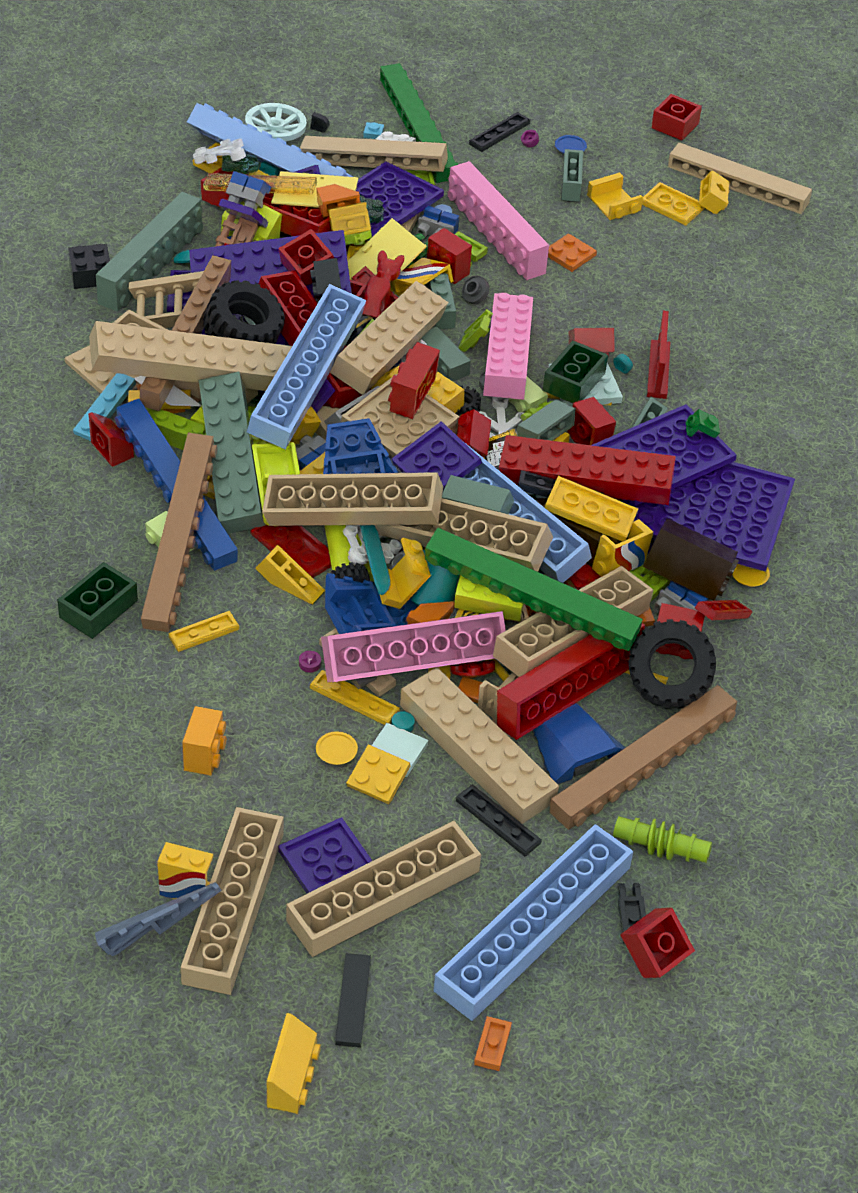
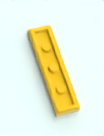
[310,670,400,725]

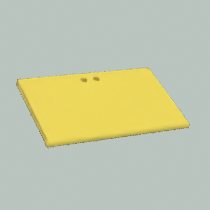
[271,171,359,208]
[348,218,427,280]

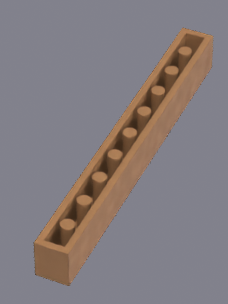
[140,255,231,412]
[141,433,217,632]
[549,685,737,830]

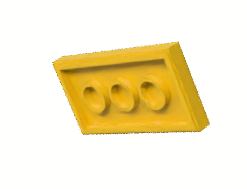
[544,476,638,542]

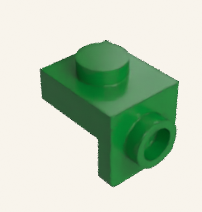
[686,409,720,438]

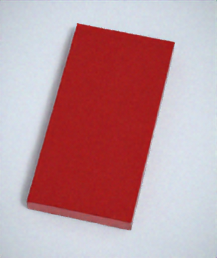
[250,525,331,578]

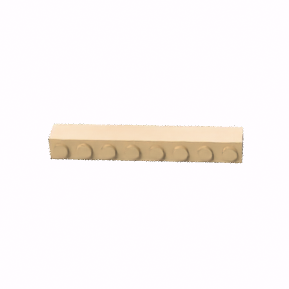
[300,136,448,172]
[668,143,812,214]

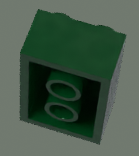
[542,340,608,403]
[57,562,138,639]

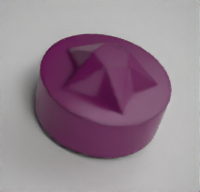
[521,130,540,148]
[299,651,321,673]

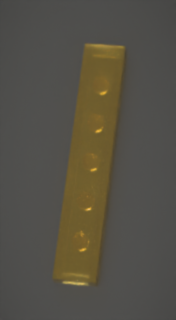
[203,173,317,195]

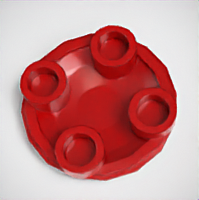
[450,660,495,678]

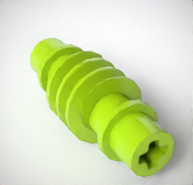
[613,816,712,863]

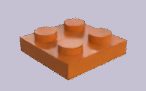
[548,233,597,272]

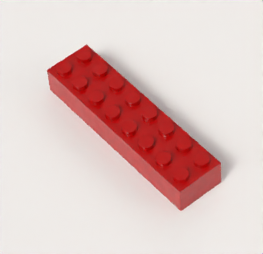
[201,165,332,236]
[258,270,371,408]
[499,435,676,505]
[497,623,645,740]

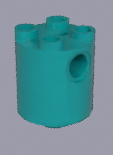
[410,550,460,606]

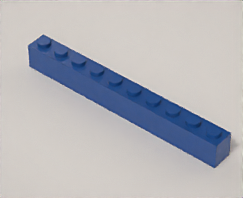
[115,399,238,571]

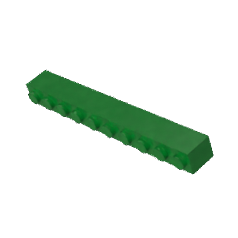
[380,63,458,183]
[425,528,643,651]

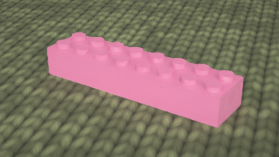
[448,161,549,280]
[483,293,533,400]
[321,611,505,682]

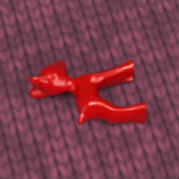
[362,250,404,319]

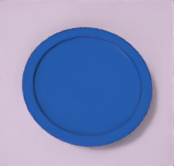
[555,135,587,154]

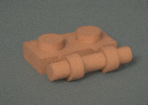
[215,214,259,246]

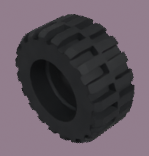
[203,280,285,344]
[628,619,716,709]

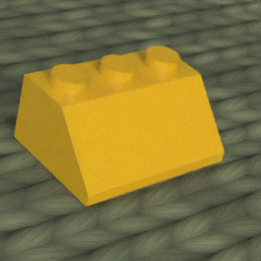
[267,1013,321,1114]

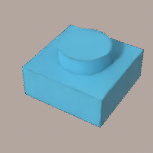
[363,122,384,139]

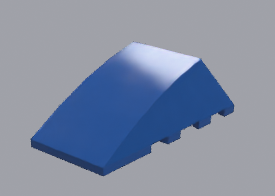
[323,418,398,474]
[325,573,418,634]
[533,703,626,784]

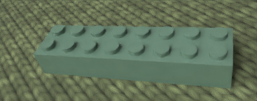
[96,192,203,312]
[199,372,266,533]

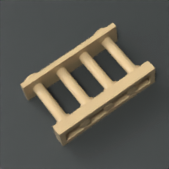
[129,271,204,328]

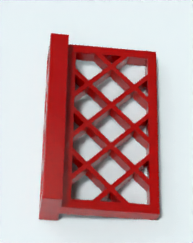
[647,310,671,399]

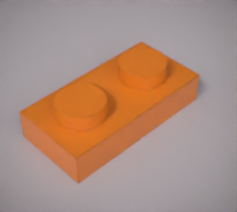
[474,1016,512,1071]

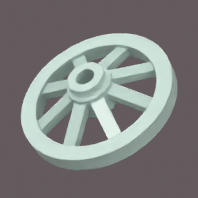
[245,103,307,142]

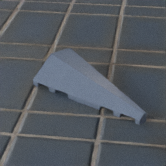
[95,882,222,956]

